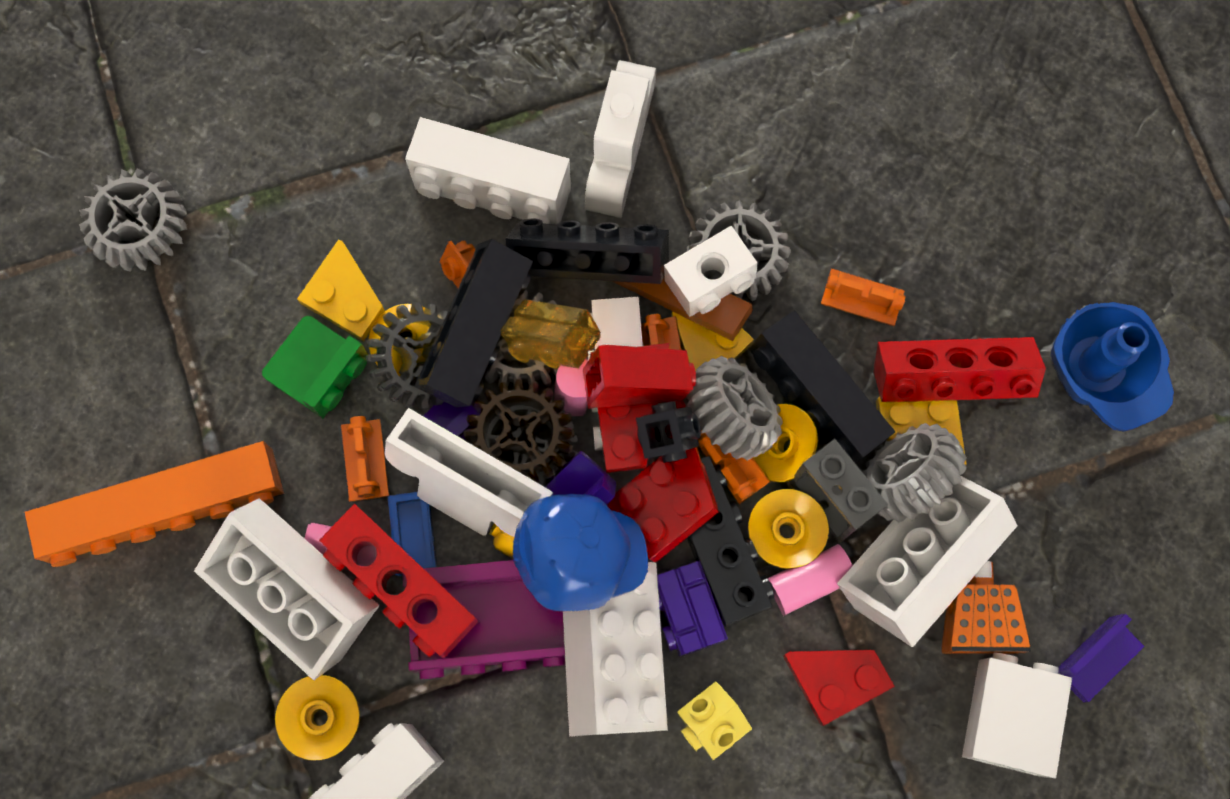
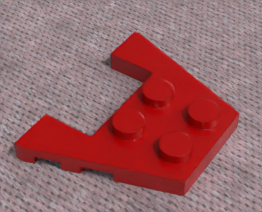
[607,400,719,563]

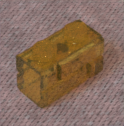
[501,299,601,369]

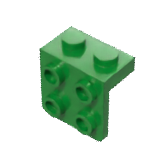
[262,316,368,419]

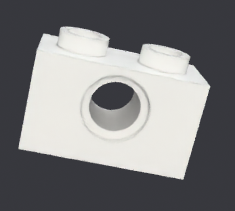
[664,226,758,317]

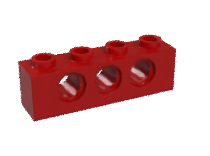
[873,337,1046,402]
[319,503,479,658]

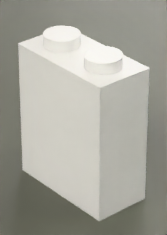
[962,653,1072,778]

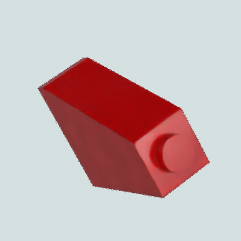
[583,345,696,409]

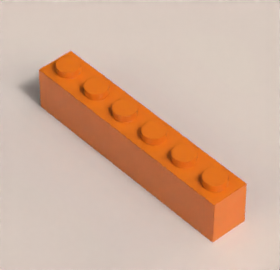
[25,441,284,567]

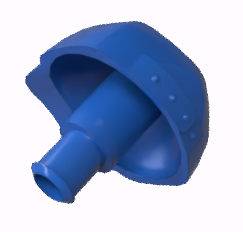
[1050,302,1174,432]
[513,494,648,611]

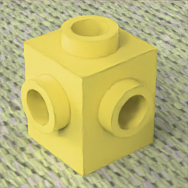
[677,681,752,760]

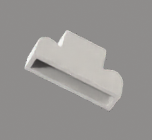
[585,60,656,218]
[385,408,553,537]

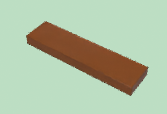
[612,276,753,341]

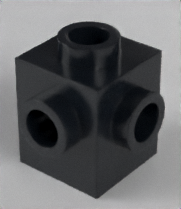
[636,401,701,463]

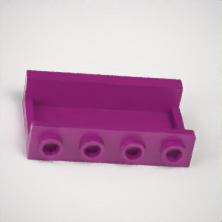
[402,560,566,679]

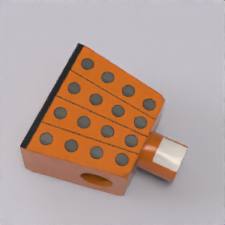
[942,561,1030,654]

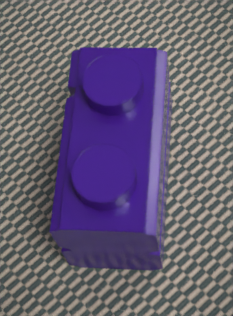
[657,561,728,657]

